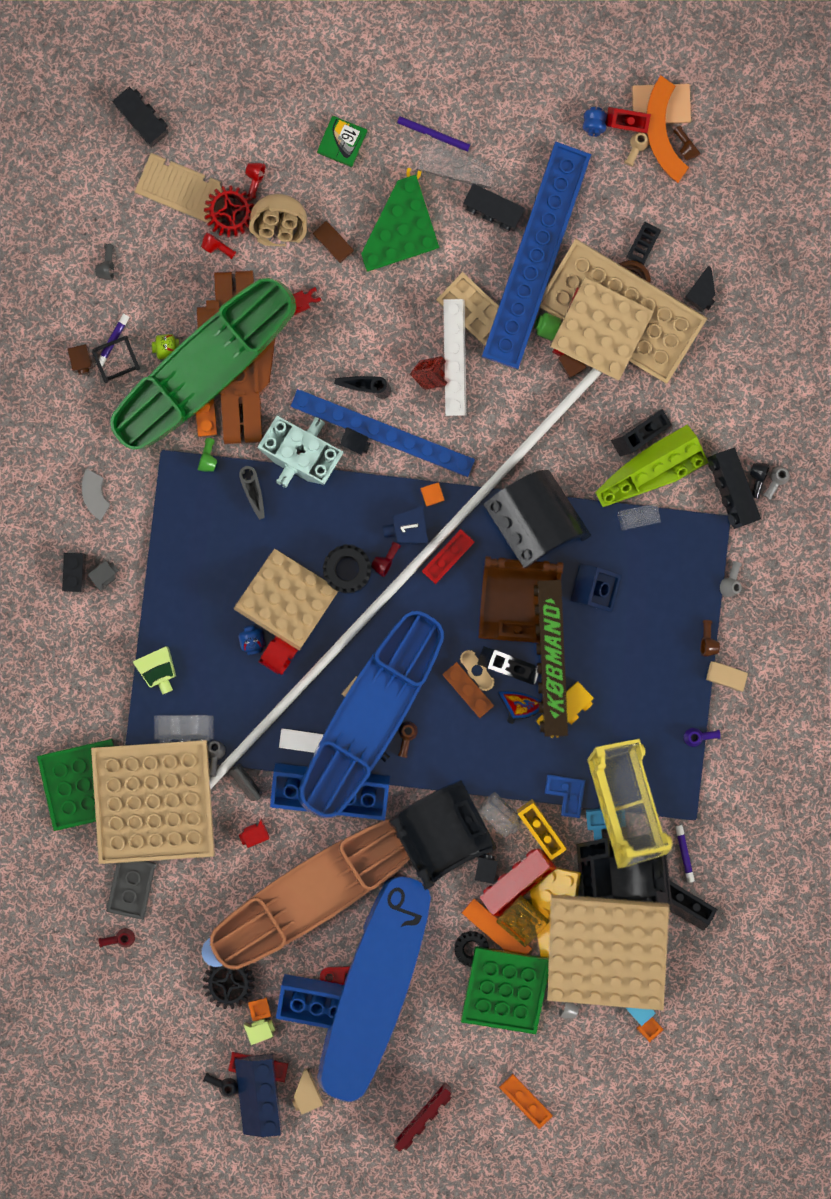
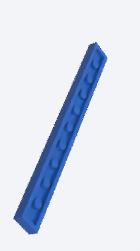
[290,389,475,477]

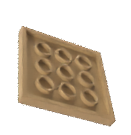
[550,277,654,381]
[234,549,338,651]

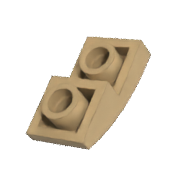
[706,661,748,692]

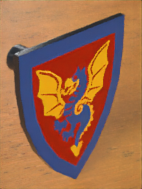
[498,691,541,724]

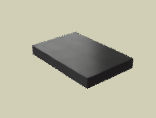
[106,861,156,920]

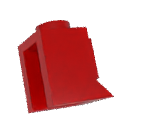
[239,818,270,848]

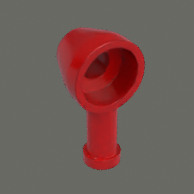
[245,163,266,199]
[201,232,237,260]

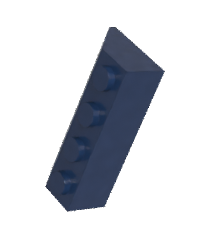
[235,1054,282,1137]

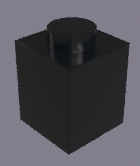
[475,854,498,884]

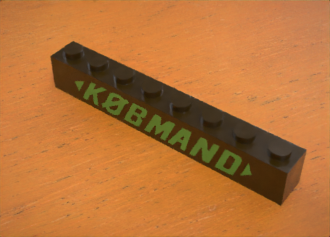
[534,580,568,737]

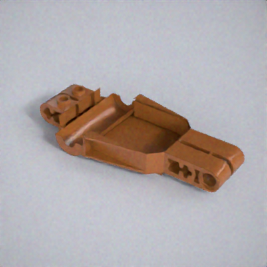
[197,270,276,444]

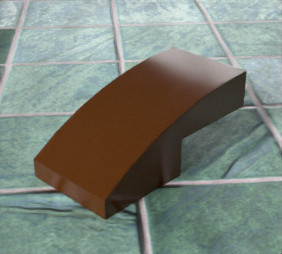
[312,221,354,263]

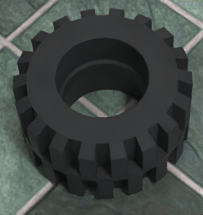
[323,544,372,593]

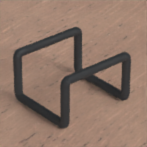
[92,336,140,383]

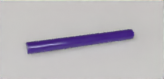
[397,116,470,152]

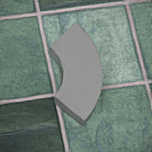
[82,469,111,521]

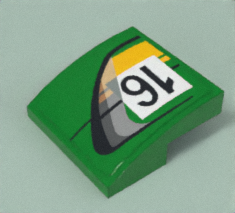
[317,116,368,167]

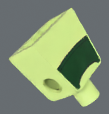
[133,646,176,695]

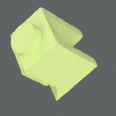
[244,1018,276,1045]

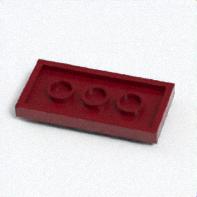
[394,1082,452,1152]

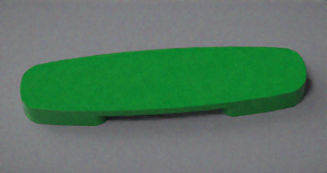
[110,278,296,450]

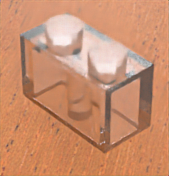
[618,503,661,531]

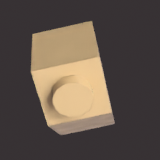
[292,1067,323,1115]

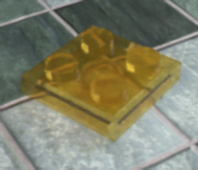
[496,895,550,947]

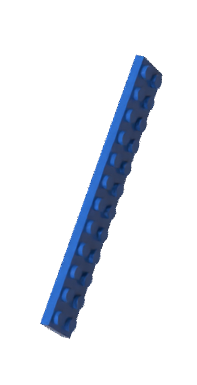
[481,142,591,370]

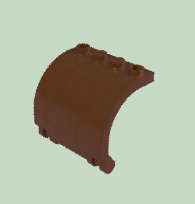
[478,556,563,643]

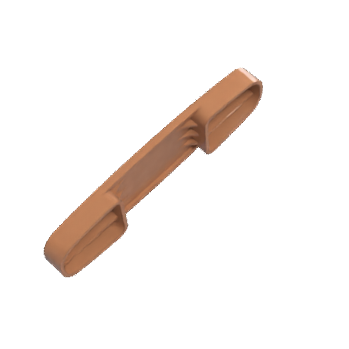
[210,819,410,969]

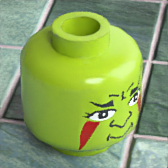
[151,334,179,360]

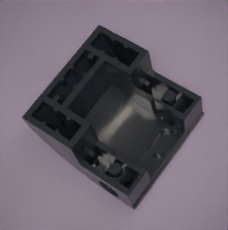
[576,834,673,913]

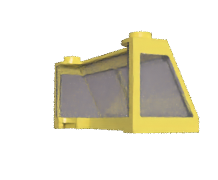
[587,739,672,869]

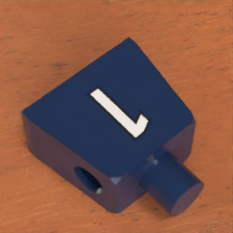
[383,507,428,544]

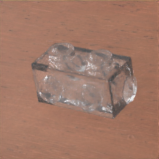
[478,792,521,838]

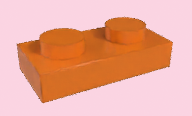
[196,398,217,437]

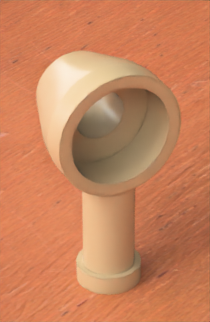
[624,132,649,167]

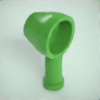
[197,438,217,472]

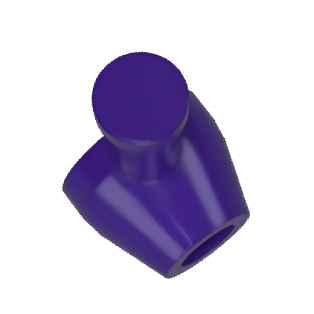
[683,728,721,747]

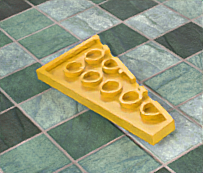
[530,867,581,983]

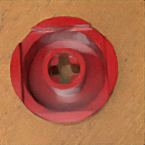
[259,636,298,675]

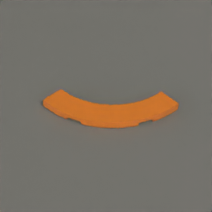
[646,75,689,183]

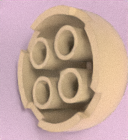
[249,194,307,246]

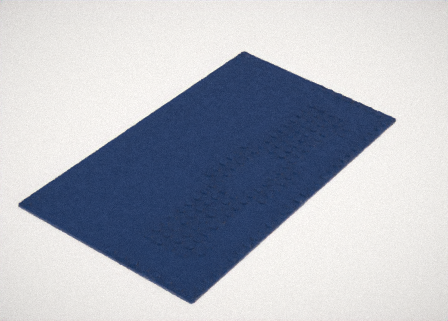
[125,450,730,821]

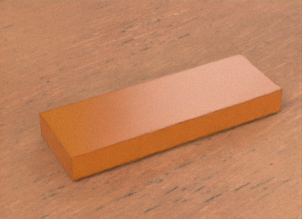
[499,1074,553,1129]

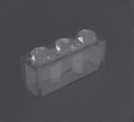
[155,715,214,743]

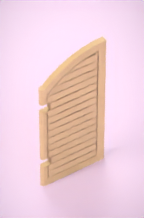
[135,153,224,226]

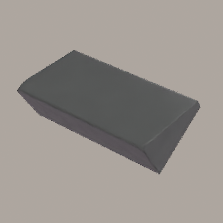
[229,764,262,801]

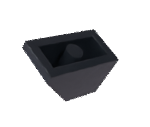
[684,266,716,312]
[340,427,371,456]

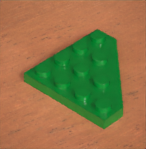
[361,174,439,272]

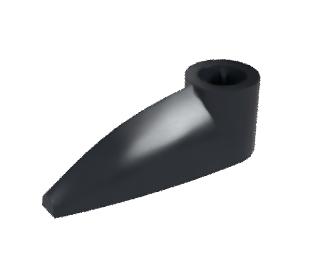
[334,376,391,399]

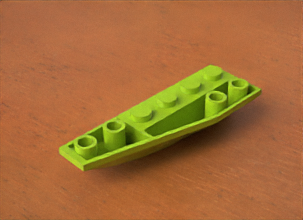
[595,424,708,507]

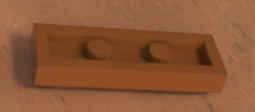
[442,662,494,718]

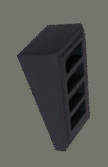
[626,222,661,265]

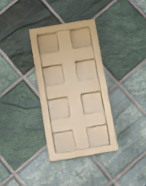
[436,272,499,346]

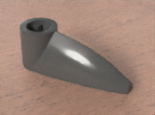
[239,466,265,519]

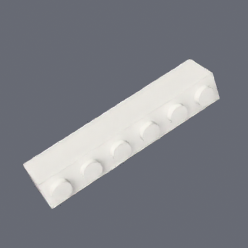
[443,299,467,416]

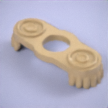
[460,650,494,691]

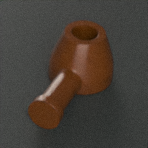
[673,126,701,161]
[700,620,720,657]
[398,721,418,758]

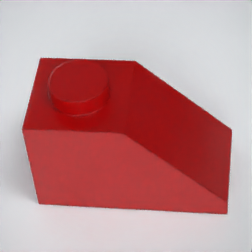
[605,107,651,133]

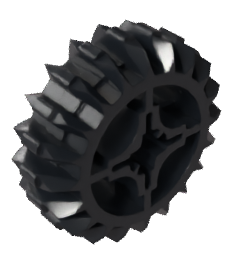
[203,965,255,1009]

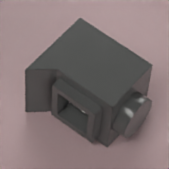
[88,561,119,592]

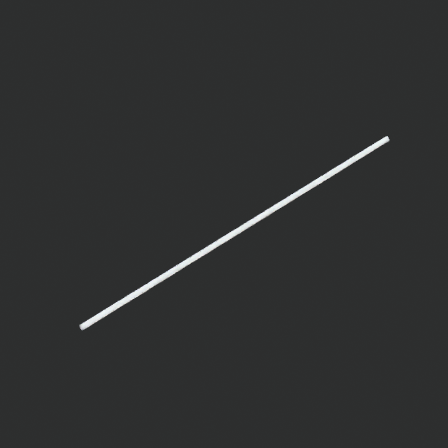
[210,368,602,790]

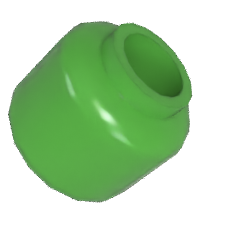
[534,313,562,341]

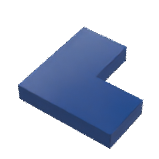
[544,774,586,818]

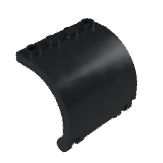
[483,470,591,568]
[389,780,497,890]

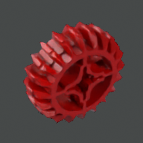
[204,185,254,238]

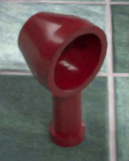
[371,542,401,577]
[98,928,135,948]

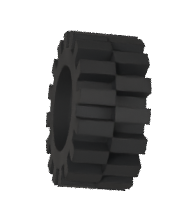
[454,931,489,967]

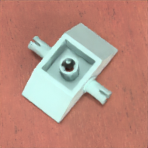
[257,416,344,488]

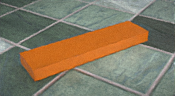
[461,898,532,955]

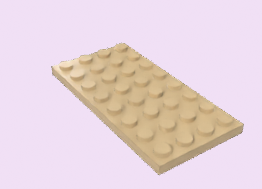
[540,239,708,384]

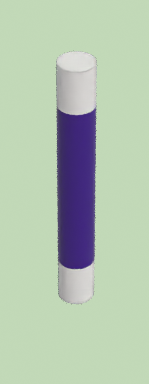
[95,313,130,366]
[675,825,695,883]

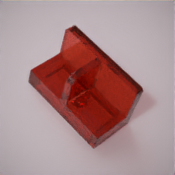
[410,356,447,390]

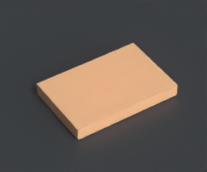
[632,84,691,124]

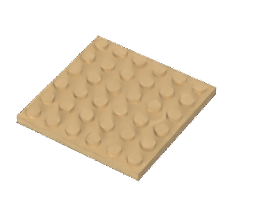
[91,740,215,864]
[547,894,670,1011]

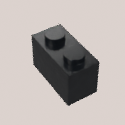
[62,553,86,593]

